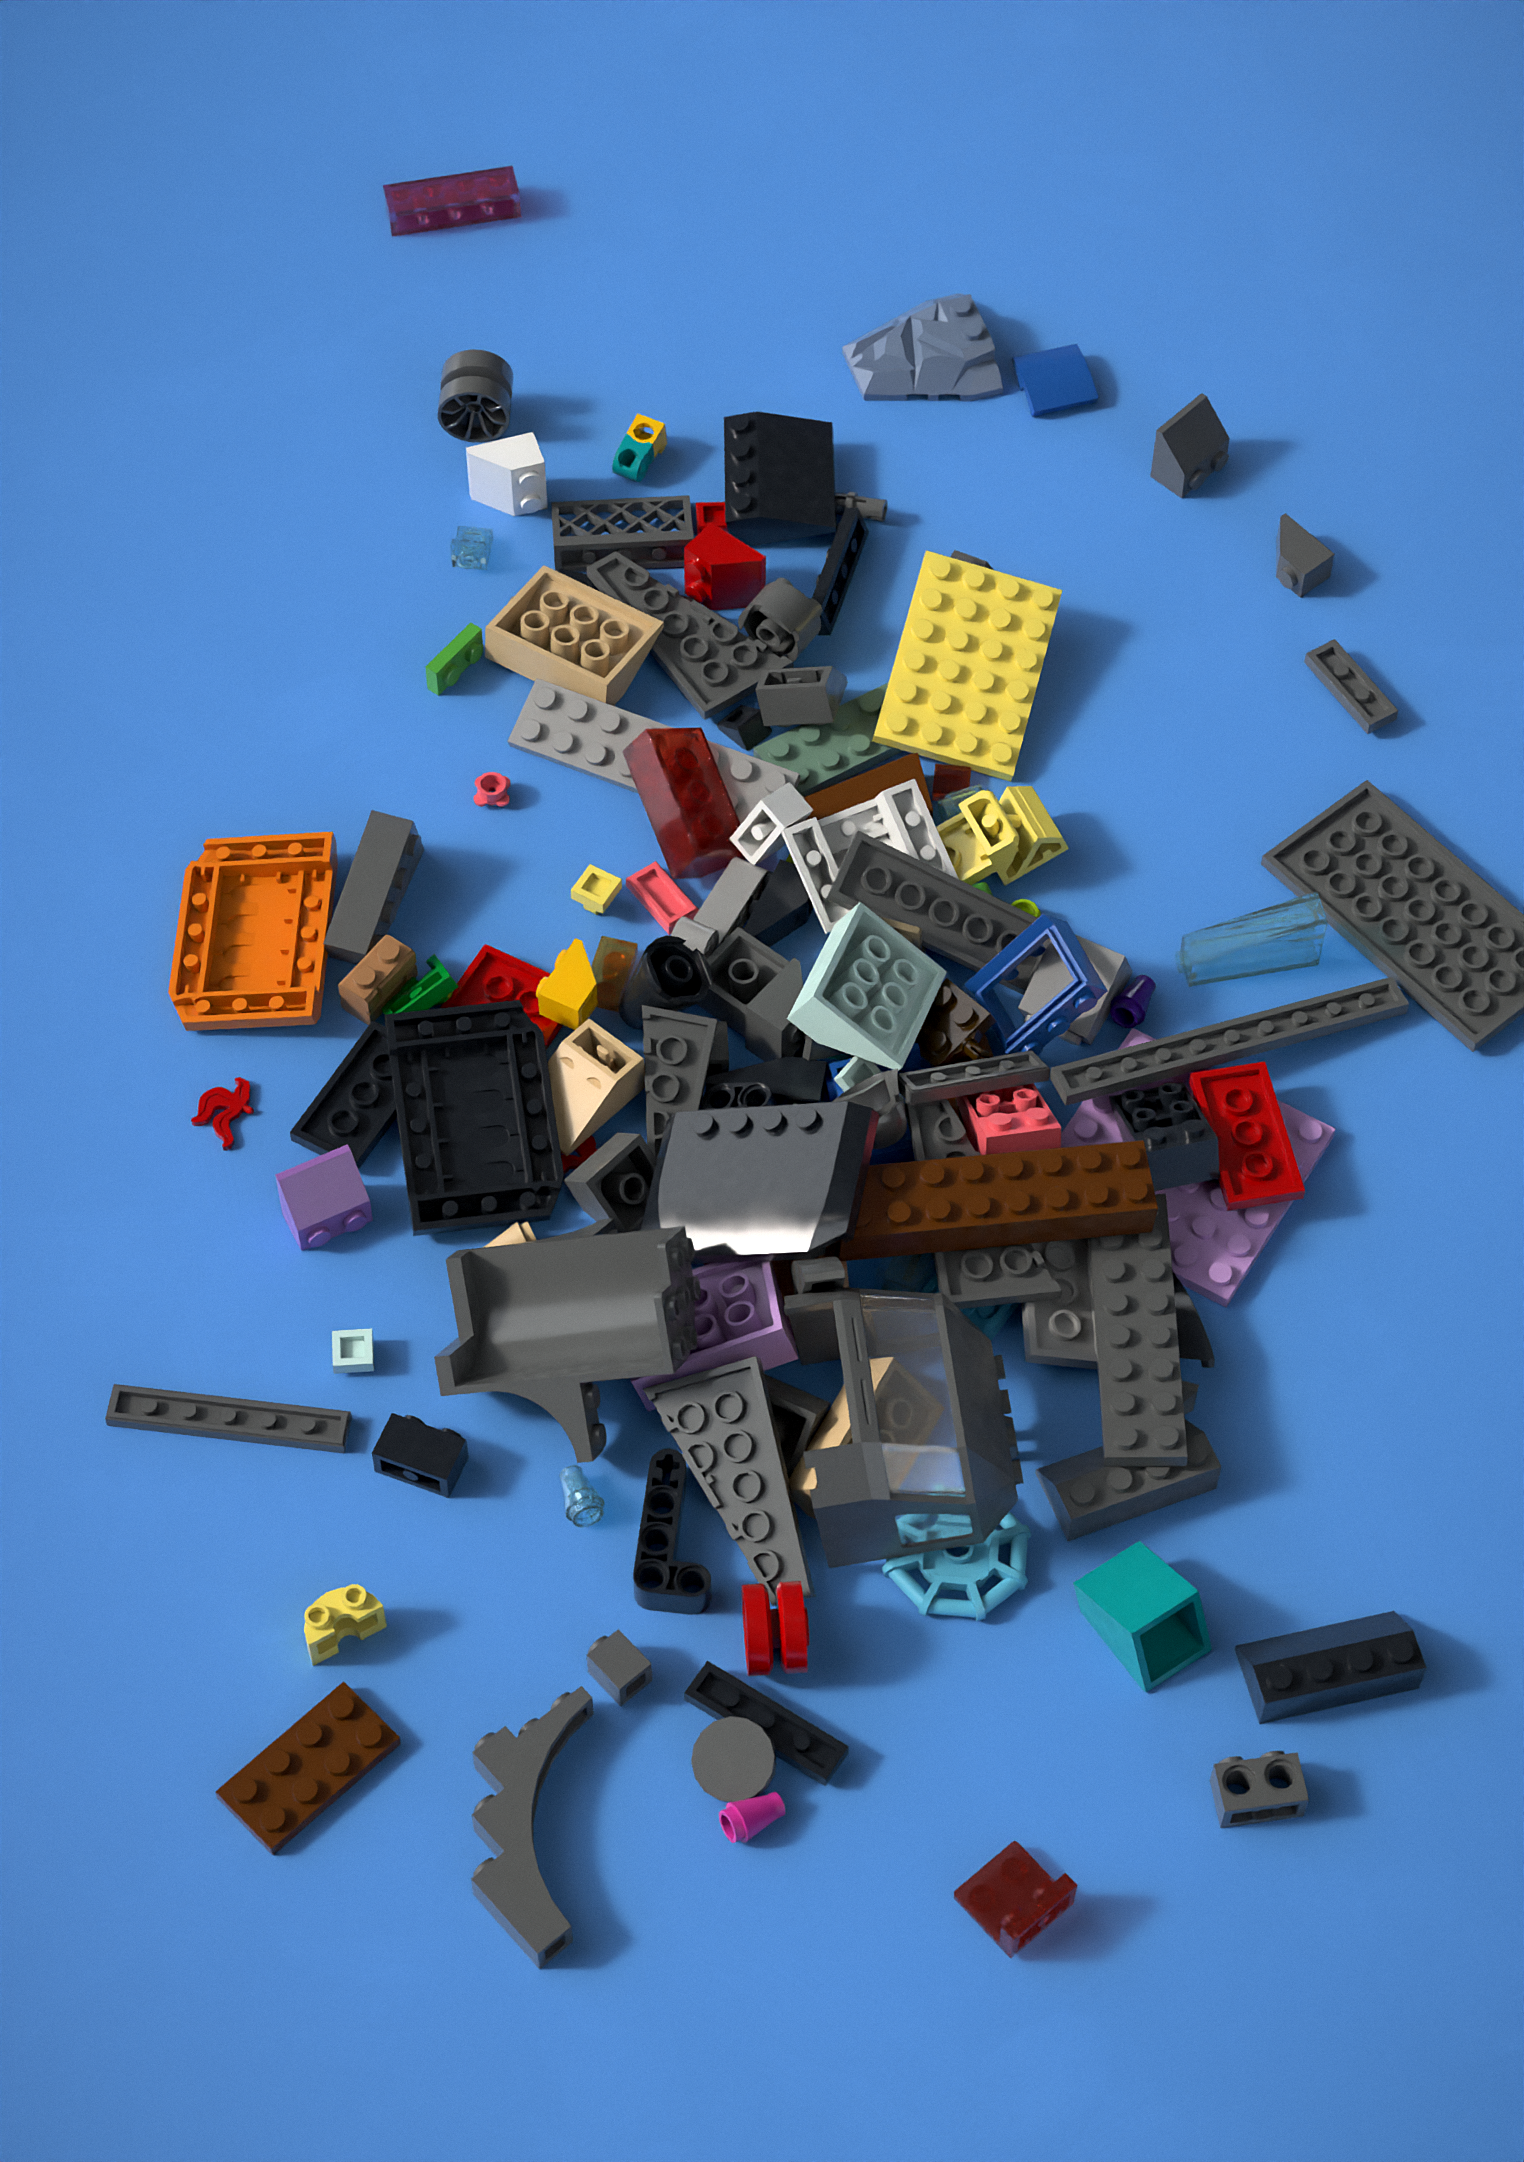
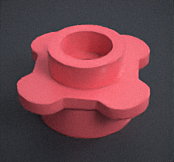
[474,772,511,807]

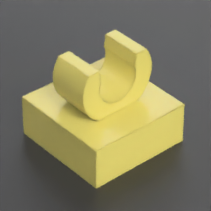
[571,864,622,915]

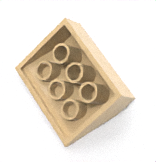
[485,565,664,706]

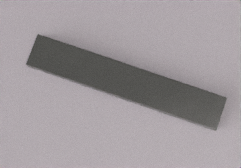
[105,1384,352,1454]

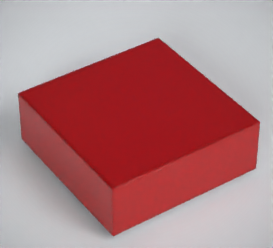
[696,502,730,535]

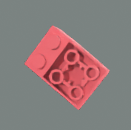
[956,1083,1061,1155]

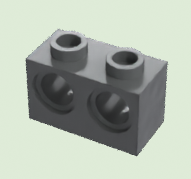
[1210,1751,1309,1828]

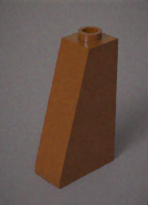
[804,753,933,821]

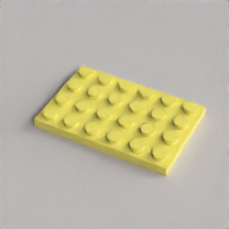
[872,550,1063,782]

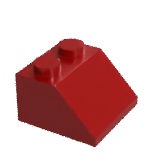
[684,523,766,611]

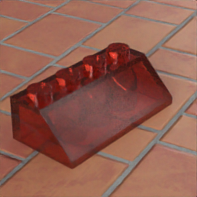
[622,727,746,879]

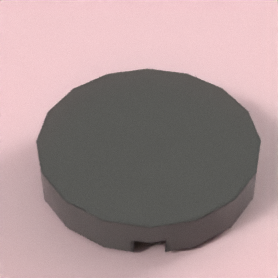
[691,1716,776,1802]

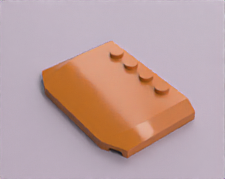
[168,831,338,1031]

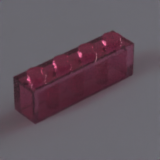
[383,166,521,237]

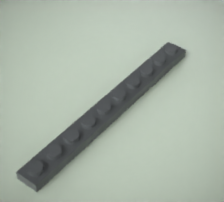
[1050,977,1409,1106]

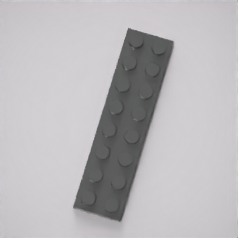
[1089,1194,1188,1467]

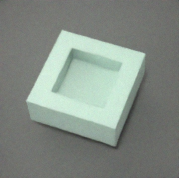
[332,1328,374,1374]

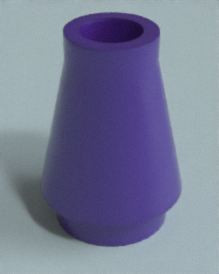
[1110,975,1156,1028]

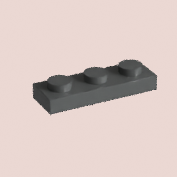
[1304,639,1398,734]

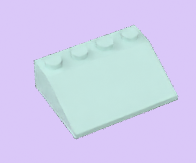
[787,902,947,1071]

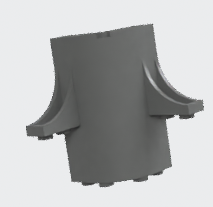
[434,1218,701,1463]

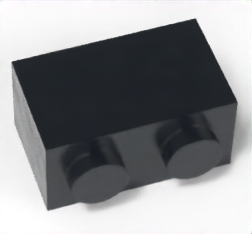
[372,1413,469,1498]

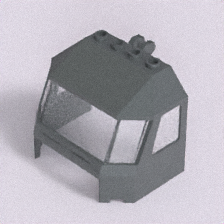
[784,1287,1024,1568]

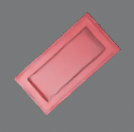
[626,861,699,935]

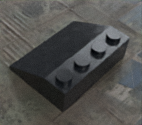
[724,411,837,546]

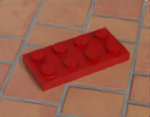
[1189,1061,1305,1211]

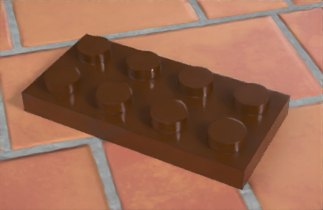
[215,1681,401,1856]

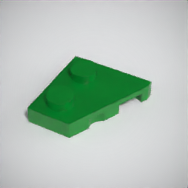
[382,954,459,1014]

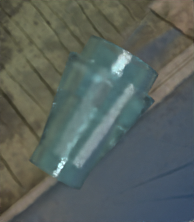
[559,1465,604,1527]

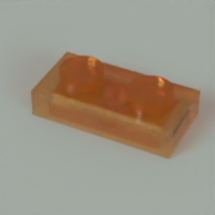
[591,936,638,1012]

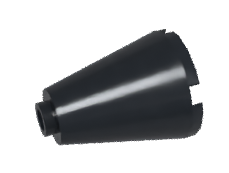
[618,935,713,1030]

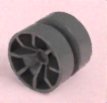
[437,349,514,442]

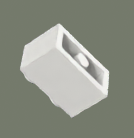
[729,782,813,865]

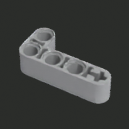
[671,857,769,959]

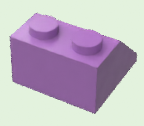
[275,1144,373,1251]

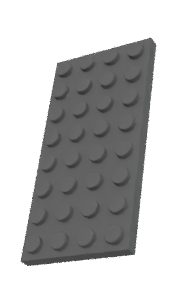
[1261,780,1524,1052]

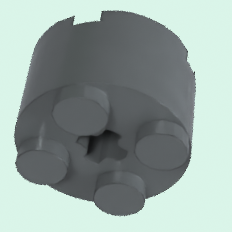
[738,578,823,662]

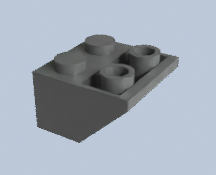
[755,666,848,727]

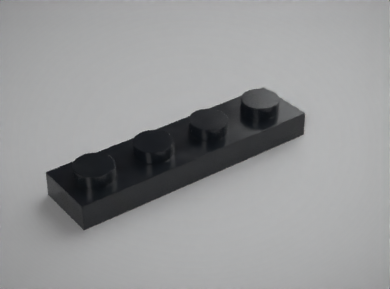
[812,508,869,636]
[684,1660,849,1786]

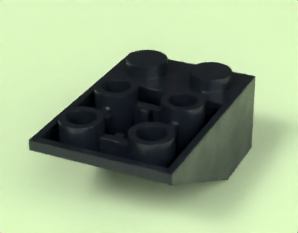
[1109,1082,1220,1191]

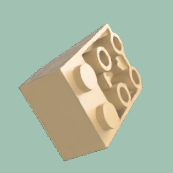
[547,1019,645,1156]

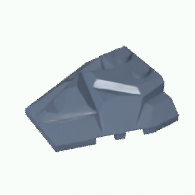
[842,293,1003,401]

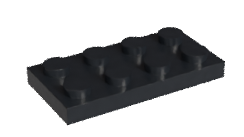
[290,1021,397,1170]

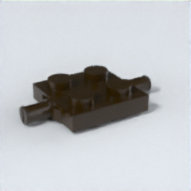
[914,978,997,1067]

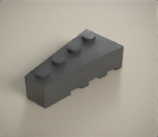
[323,810,424,964]

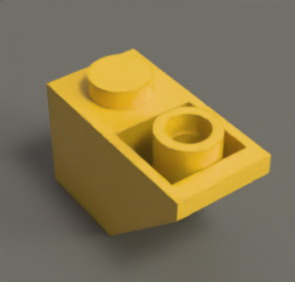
[536,938,598,1030]

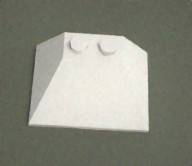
[781,779,958,934]

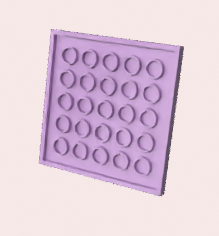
[1061,1028,1336,1307]

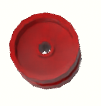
[742,1581,810,1677]

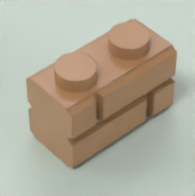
[338,935,418,1025]

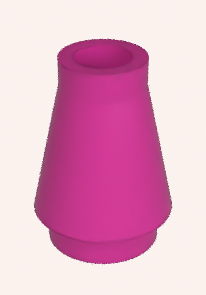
[719,1792,786,1843]

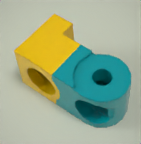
[612,413,667,482]

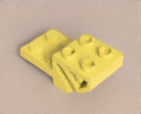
[936,786,1069,886]

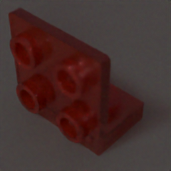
[953,1841,1077,1959]

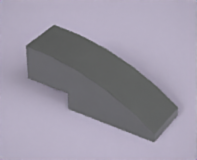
[790,1256,846,1295]

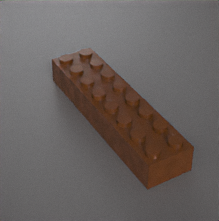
[836,1140,1158,1262]

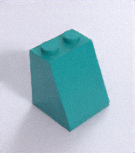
[1073,1541,1212,1692]

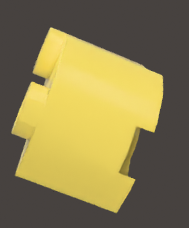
[304,1584,387,1666]

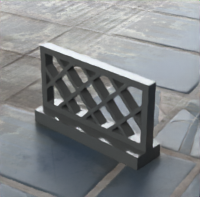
[551,495,694,572]

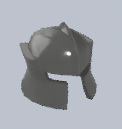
[832,1068,907,1149]

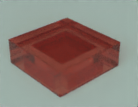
[932,764,971,803]

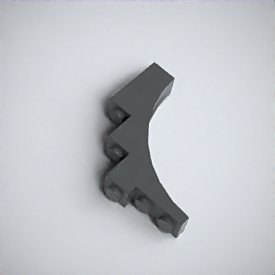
[471,1686,594,1969]

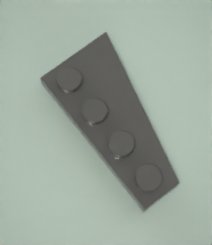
[642,1005,718,1159]

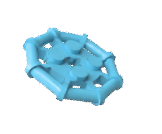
[882,1483,1031,1621]

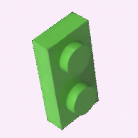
[425,622,484,696]

